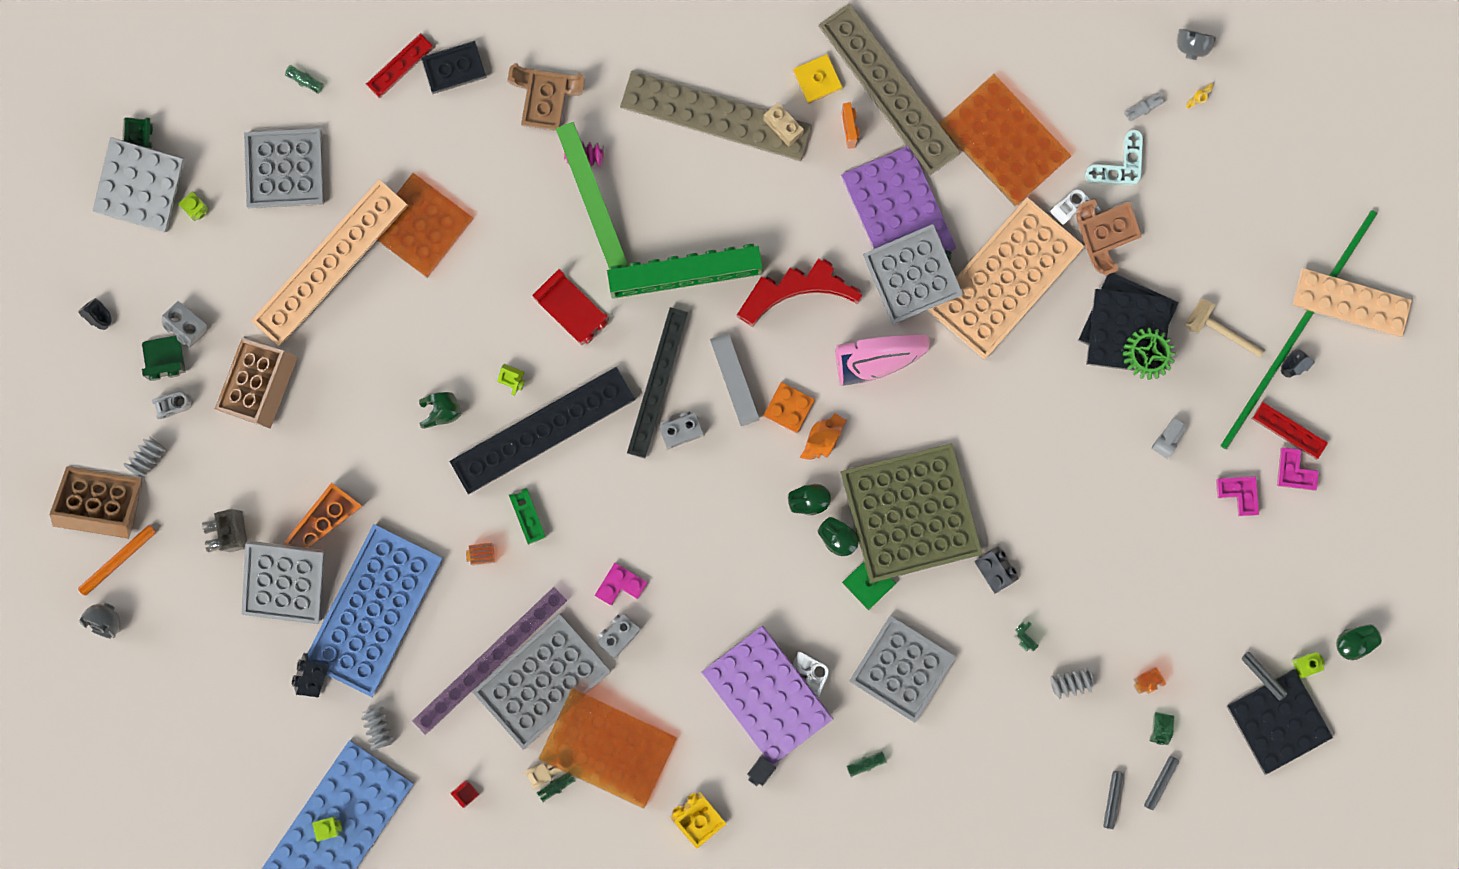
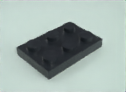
[421,41,487,94]

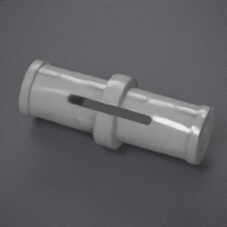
[1125,93,1164,122]

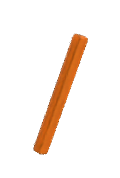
[78,525,156,596]

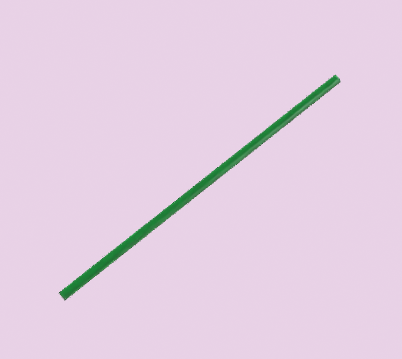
[1220,210,1377,450]

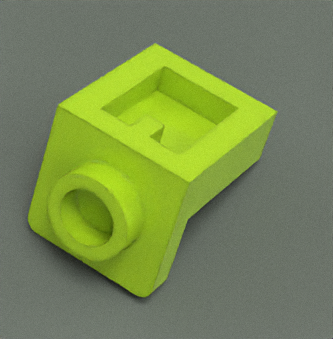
[178,191,209,221]
[312,816,342,842]

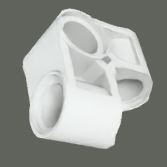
[1050,190,1102,225]
[792,651,828,698]

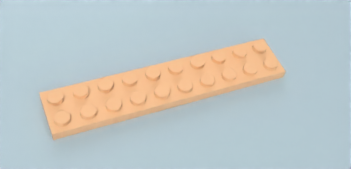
[251,179,408,347]

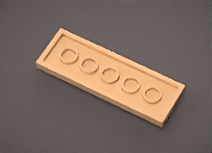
[1292,268,1412,337]

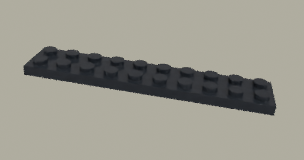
[449,367,635,495]

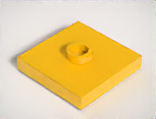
[793,54,842,104]

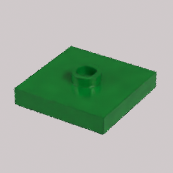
[842,562,896,610]

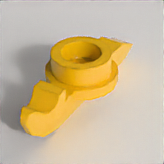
[1186,83,1214,109]

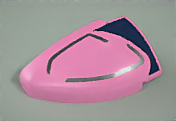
[835,335,930,386]

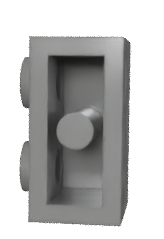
[659,412,703,450]
[597,614,641,658]

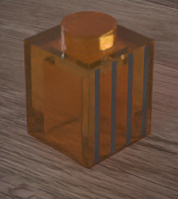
[466,543,495,566]

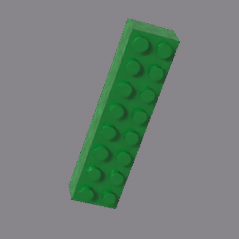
[607,244,762,299]

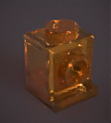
[1133,667,1166,694]

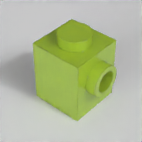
[1292,652,1325,678]

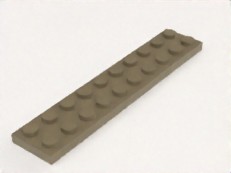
[818,4,960,176]
[620,71,812,162]

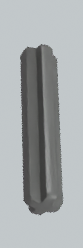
[1242,652,1287,700]
[1144,756,1179,810]
[1103,771,1123,829]

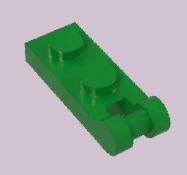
[509,488,546,545]

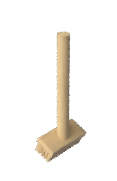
[1185,299,1264,357]

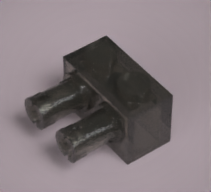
[202,509,247,553]

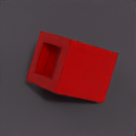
[450,780,480,808]

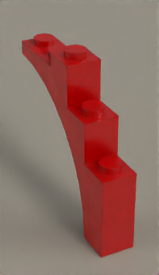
[737,258,863,327]

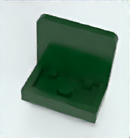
[142,336,186,381]

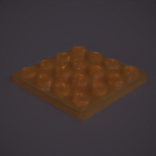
[377,173,473,278]

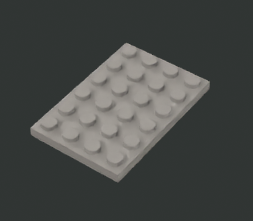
[472,614,611,750]

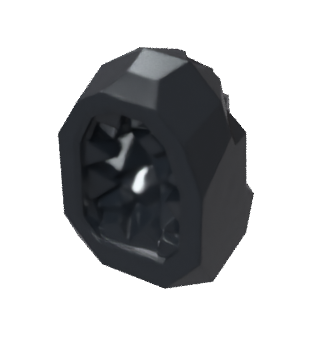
[78,298,112,330]
[1281,349,1315,378]

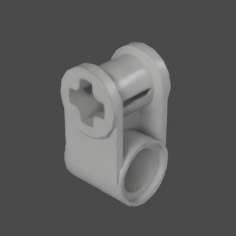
[152,392,192,419]

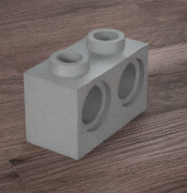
[162,301,207,348]

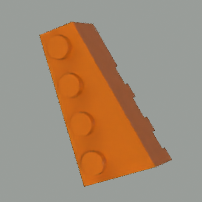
[283,482,363,548]

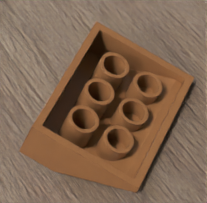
[215,338,298,429]
[49,467,142,539]

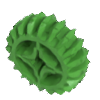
[1123,328,1176,380]

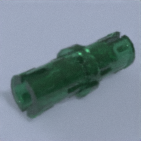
[285,65,324,94]
[846,751,887,777]
[536,771,576,803]

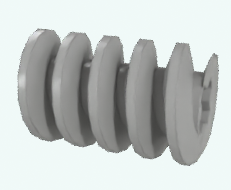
[123,436,166,478]
[1050,668,1093,699]
[361,707,393,750]

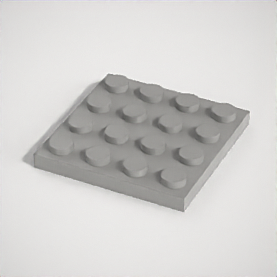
[244,128,324,208]
[93,137,185,232]
[863,224,963,324]
[241,540,325,624]
[849,616,956,723]

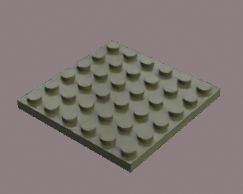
[840,443,982,583]

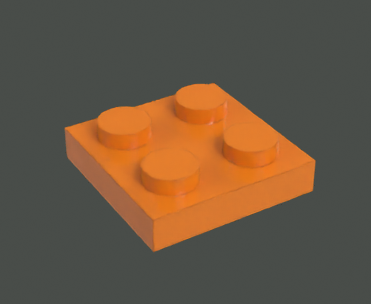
[841,102,860,149]
[763,382,815,434]

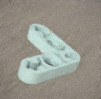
[1085,130,1143,186]

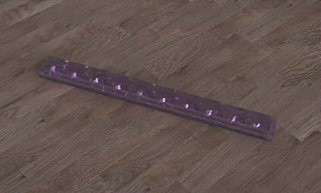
[412,587,567,735]

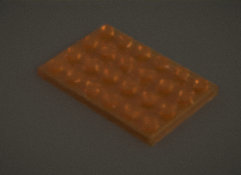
[939,74,1072,207]
[538,688,677,809]

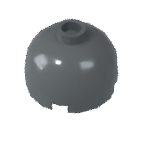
[1177,29,1216,60]
[79,603,120,639]

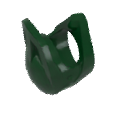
[419,392,462,429]
[788,484,831,515]
[818,517,859,556]
[1336,625,1382,660]

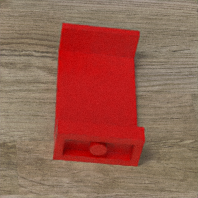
[532,269,609,346]

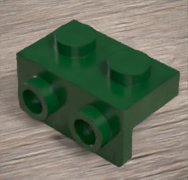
[122,117,153,149]

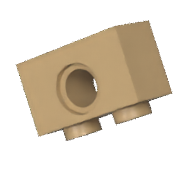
[763,102,804,147]

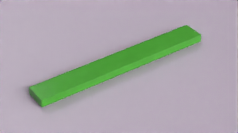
[555,122,628,269]

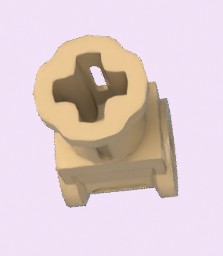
[524,755,566,790]

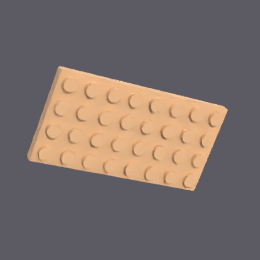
[927,197,1085,360]

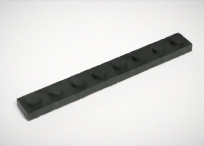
[627,307,688,459]

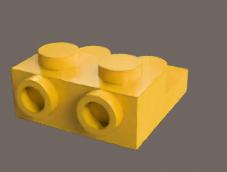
[670,792,726,849]

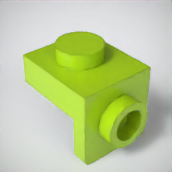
[497,364,525,396]

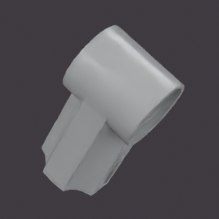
[1152,418,1187,459]

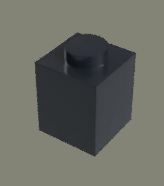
[747,756,777,787]

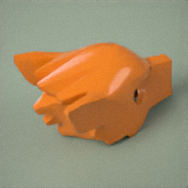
[800,413,847,460]

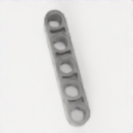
[710,333,759,427]

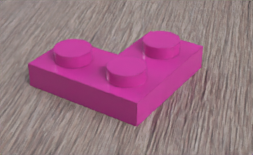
[1277,448,1319,491]
[1216,476,1259,516]
[594,562,647,605]

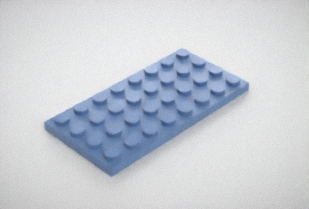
[307,524,443,697]
[262,740,414,869]

